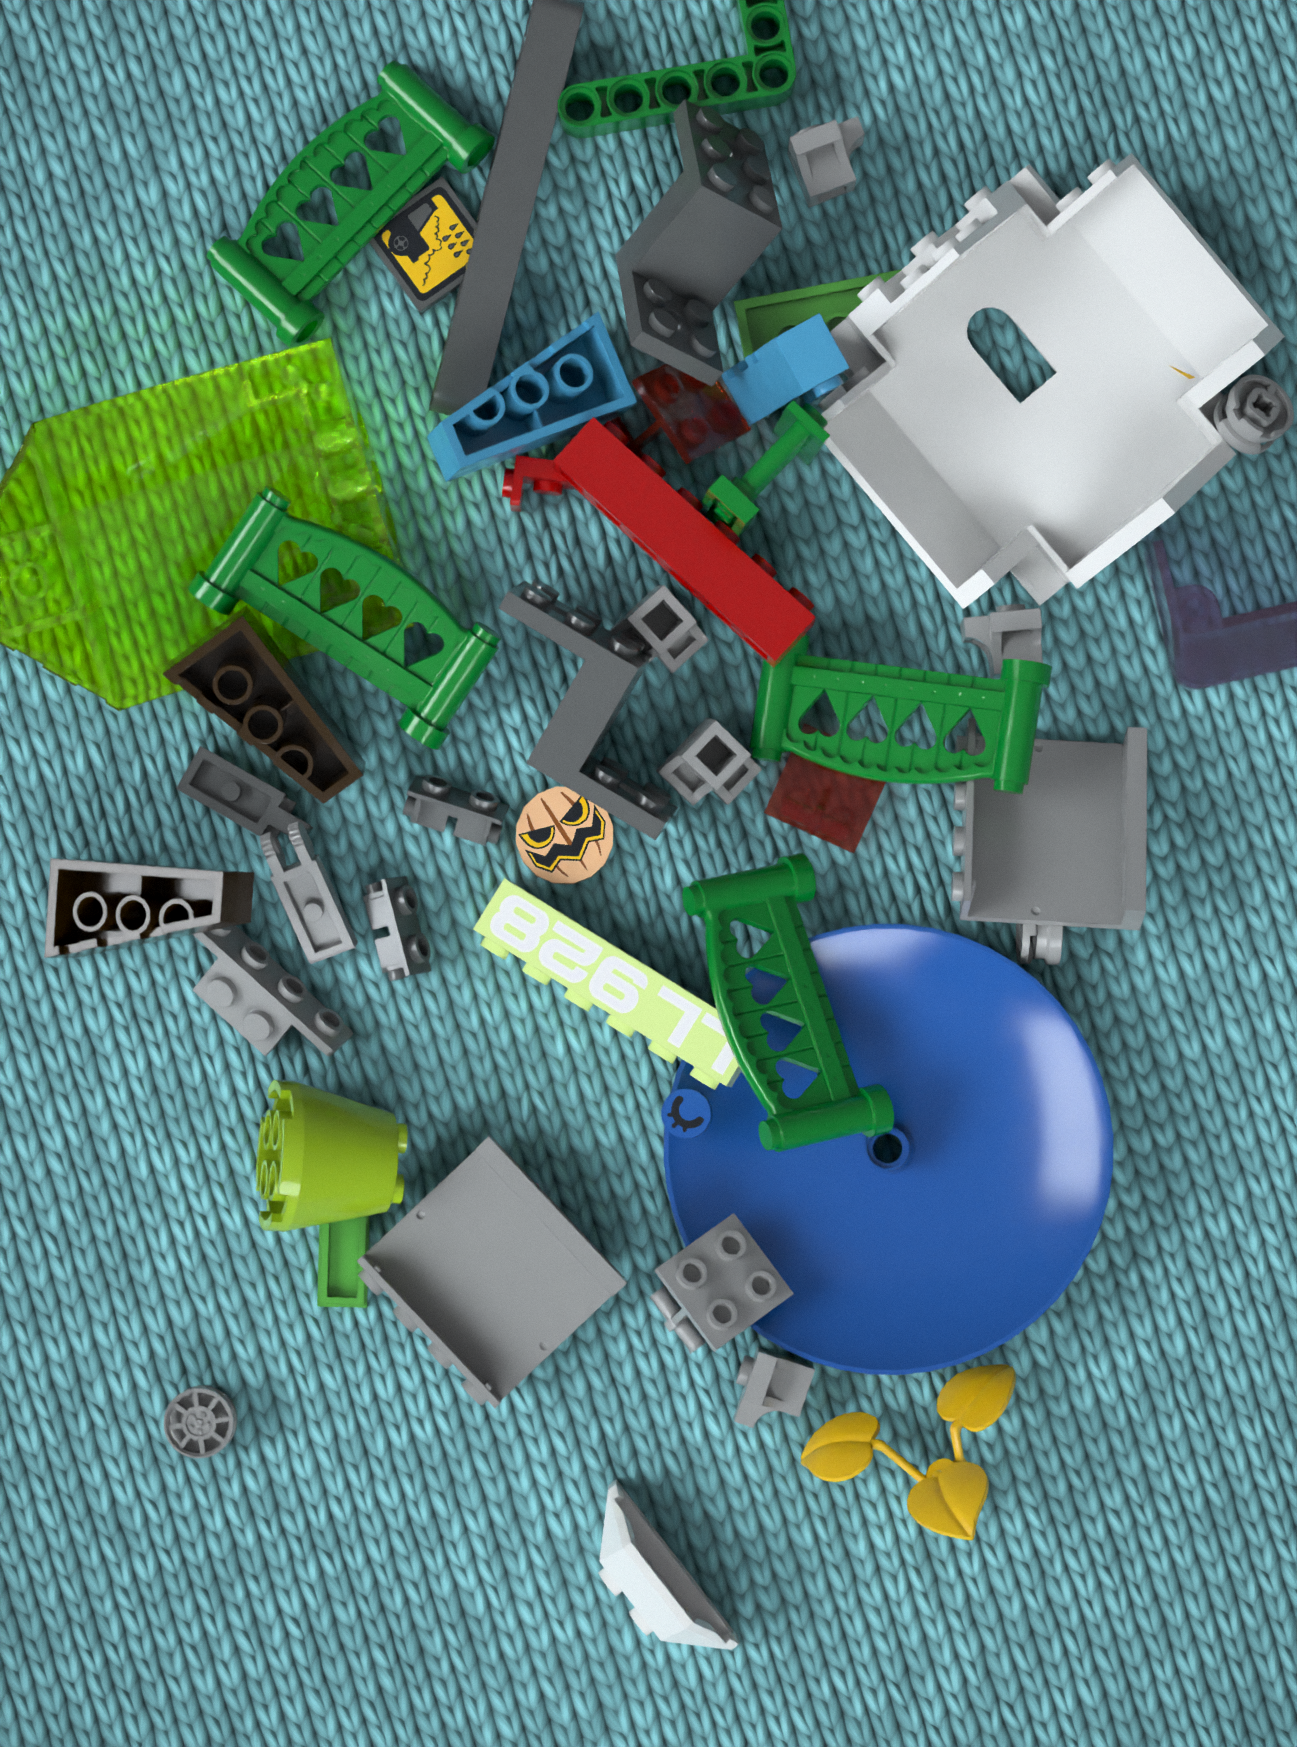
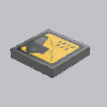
[369,176,477,315]

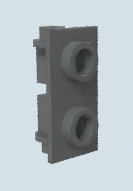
[402,775,510,846]
[363,876,431,982]

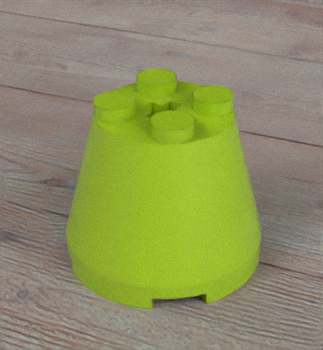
[256,1080,408,1232]

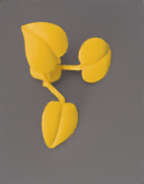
[800,1364,1016,1541]

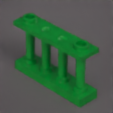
[700,400,830,537]

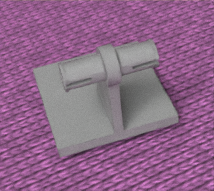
[649,1213,794,1354]

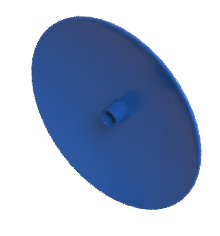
[664,924,1114,1375]

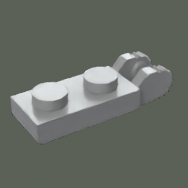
[259,821,358,964]

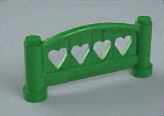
[207,60,495,350]
[188,485,501,750]
[749,635,1052,795]
[682,853,894,1152]

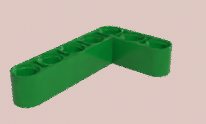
[558,0,796,138]

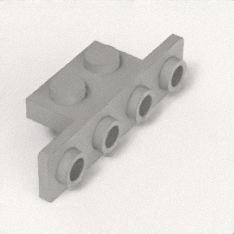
[192,926,353,1057]

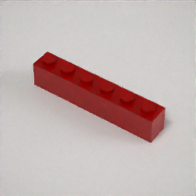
[553,417,816,668]

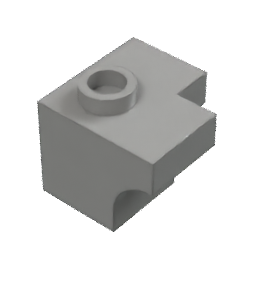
[787,116,865,208]
[609,585,709,673]
[960,604,1043,679]
[656,717,762,806]
[733,1347,815,1428]

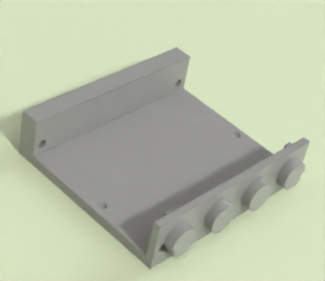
[951,718,1147,930]
[357,1135,627,1408]

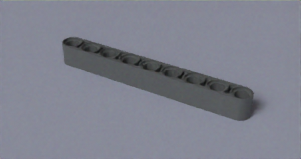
[429,0,584,416]

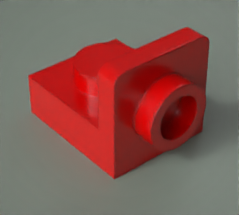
[502,455,574,512]

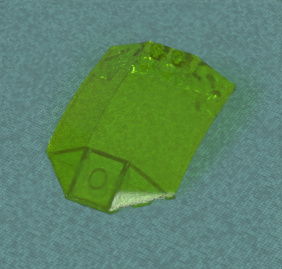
[0,337,415,712]

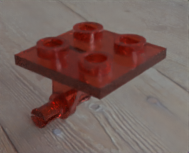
[610,364,751,465]
[764,723,886,854]

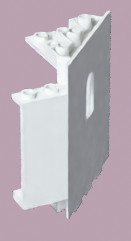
[818,153,1285,609]

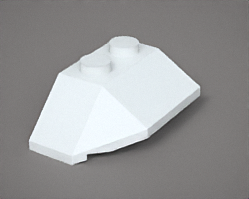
[598,1479,740,1650]

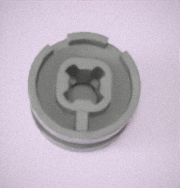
[1214,374,1294,455]
[1016,923,1063,965]
[164,1385,238,1458]

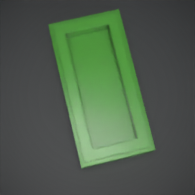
[317,1215,371,1308]

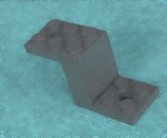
[615,99,782,386]
[499,579,678,840]

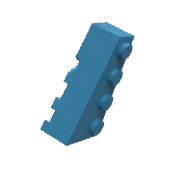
[427,311,637,482]
[721,313,849,426]

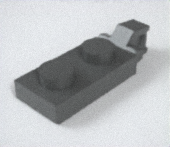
[176,746,313,838]

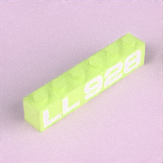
[473,878,741,1090]

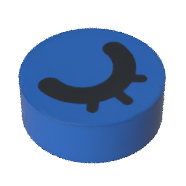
[661,1089,713,1139]

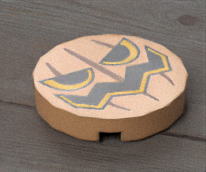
[516,786,613,884]

